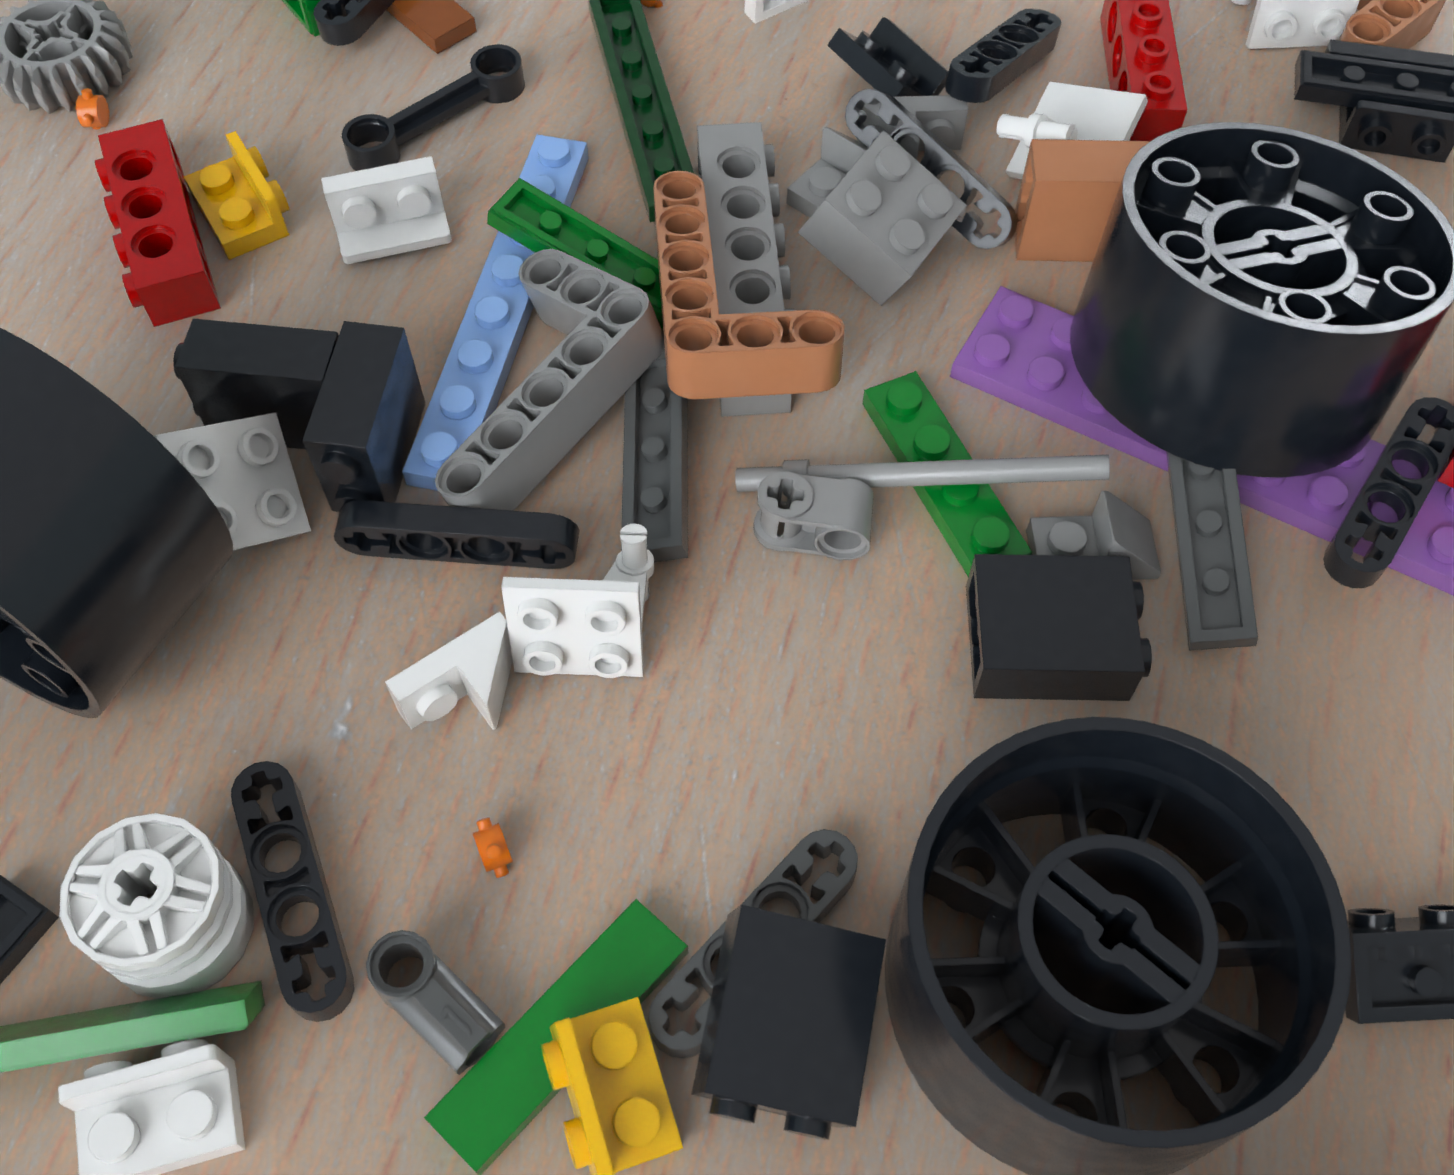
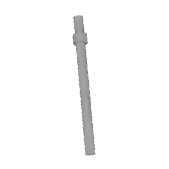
[735,454,1110,496]

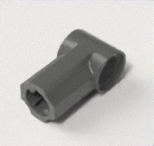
[366,930,505,1075]

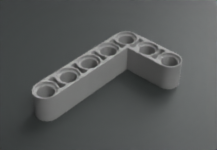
[435,249,665,511]

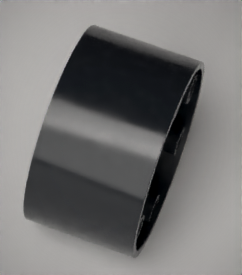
[1070,122,1454,478]
[0,328,233,718]
[885,717,1352,1175]

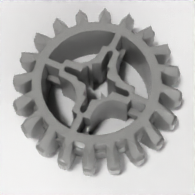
[0,0,133,114]

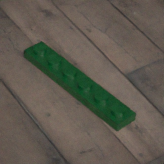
[588,0,694,222]

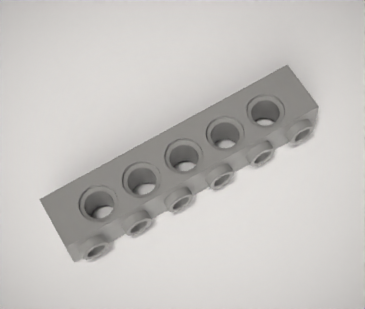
[697,122,795,417]

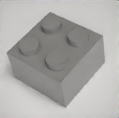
[798,130,967,306]

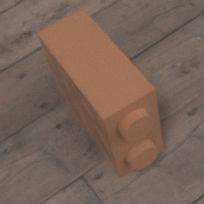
[1014,139,1150,262]

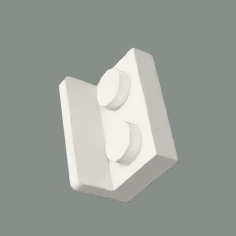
[321,156,452,264]
[58,1039,246,1175]

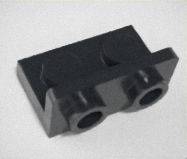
[827,17,949,97]
[1339,100,1454,163]
[1345,904,1454,1024]

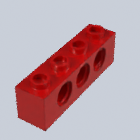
[1100,0,1187,141]
[95,119,221,327]

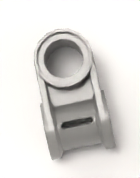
[753,471,874,560]

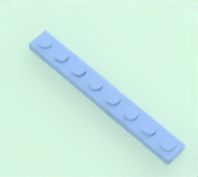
[402,134,589,491]

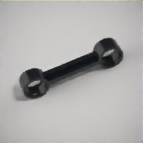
[342,44,525,171]

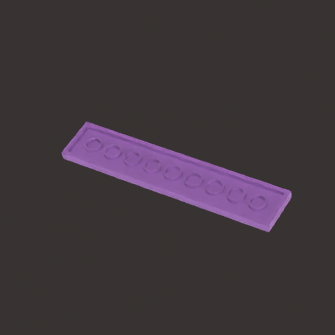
[950,286,1454,596]

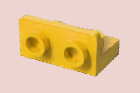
[183,131,290,260]
[541,997,683,1175]

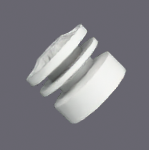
[59,813,254,999]

